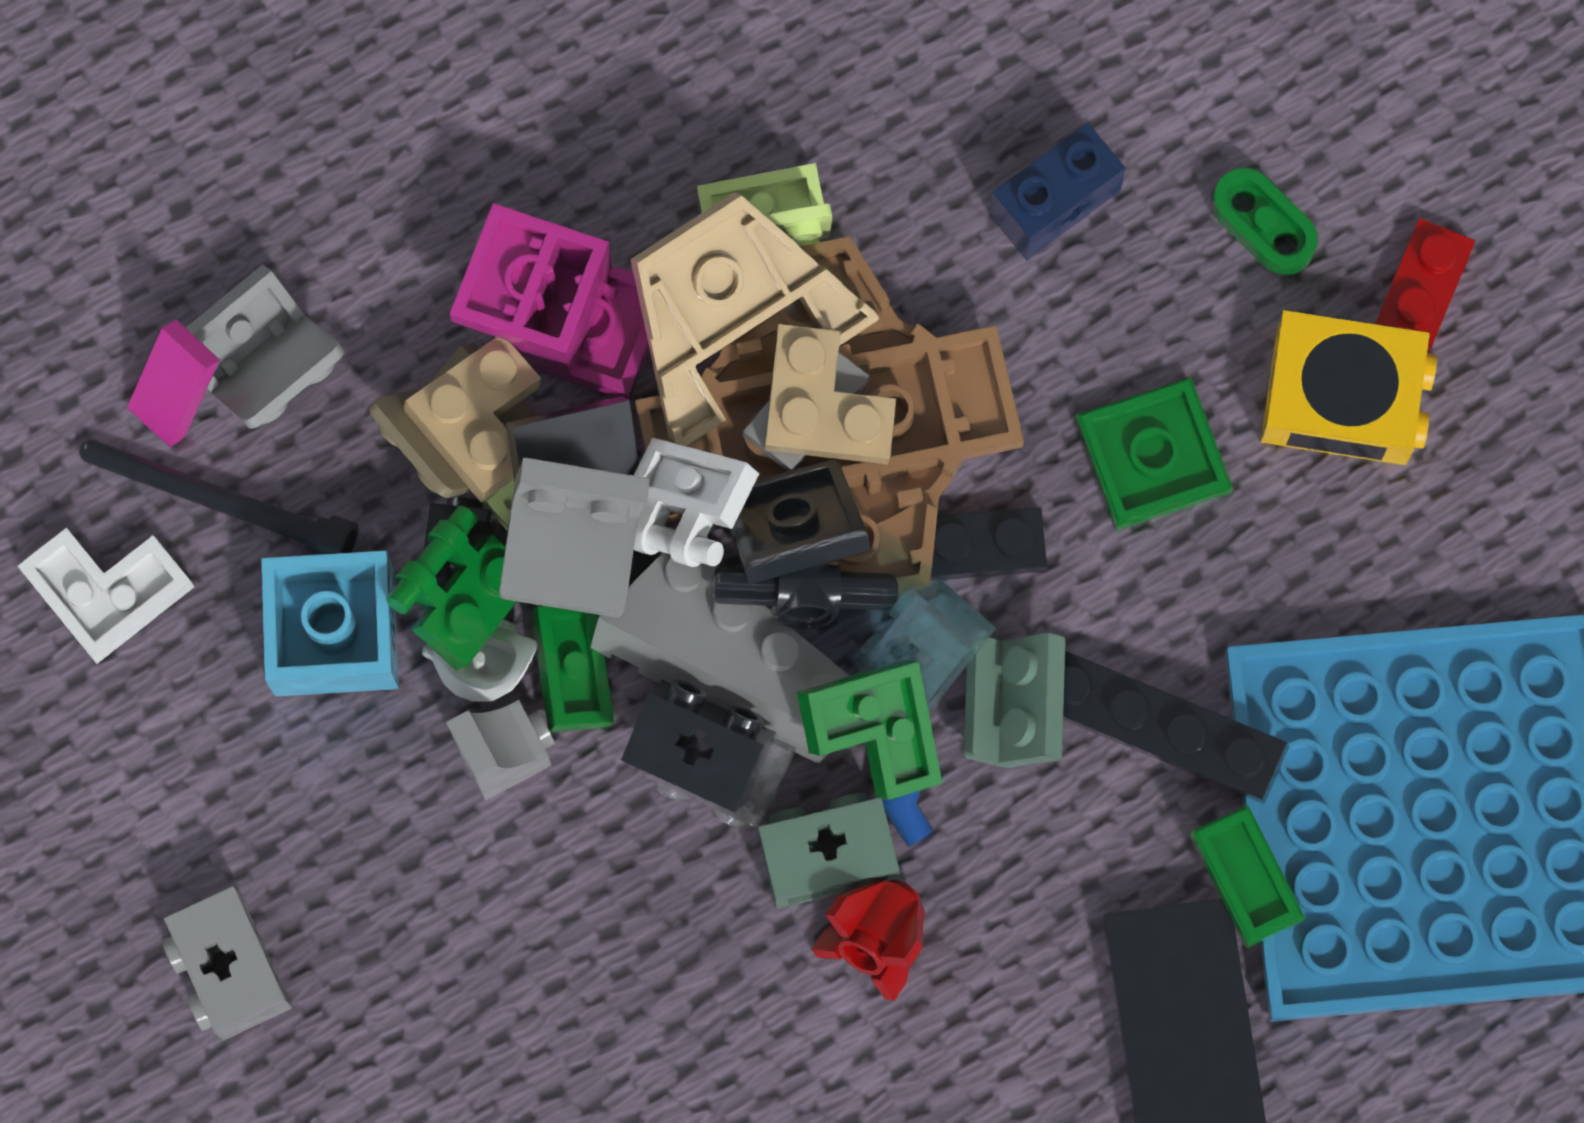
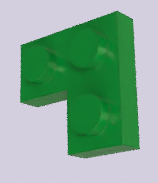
[797,660,942,800]

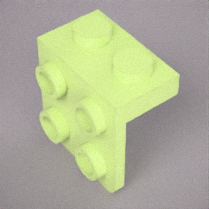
[697,163,833,246]

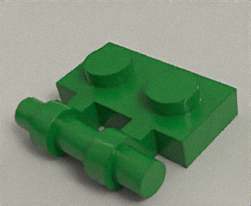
[386,506,517,671]

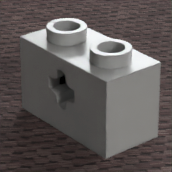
[161,886,292,1041]

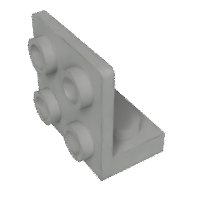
[499,458,650,618]

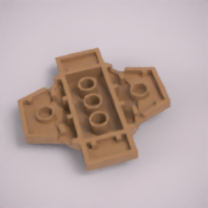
[635,236,1024,596]

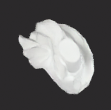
[422,619,537,701]

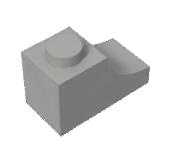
[446,700,555,800]

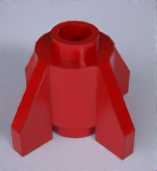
[811,879,926,1001]

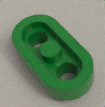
[1212,168,1318,275]

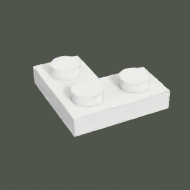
[18,528,194,664]

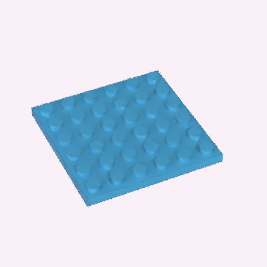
[1225,615,1584,1022]

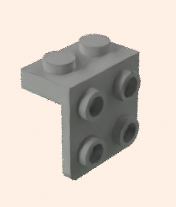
[186,264,344,429]

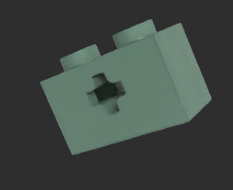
[758,793,900,909]

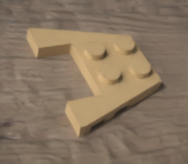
[631,192,880,446]

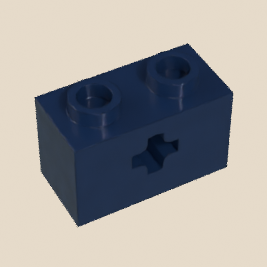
[989,123,1126,260]

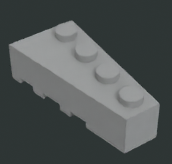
[590,552,849,764]

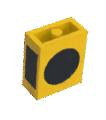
[1260,310,1437,465]

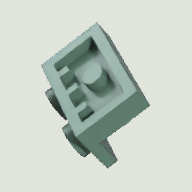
[964,633,1065,768]

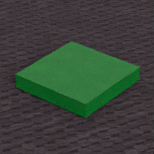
[1075,377,1233,531]

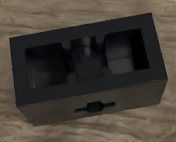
[621,680,777,813]

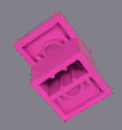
[450,203,649,400]

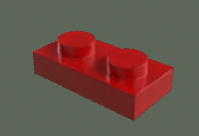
[1375,218,1476,353]

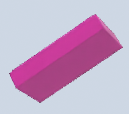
[127,320,220,447]

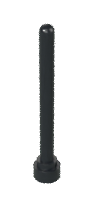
[79,439,359,555]

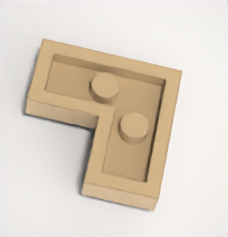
[764,324,896,465]
[404,337,541,502]

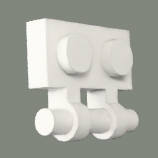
[634,438,759,567]

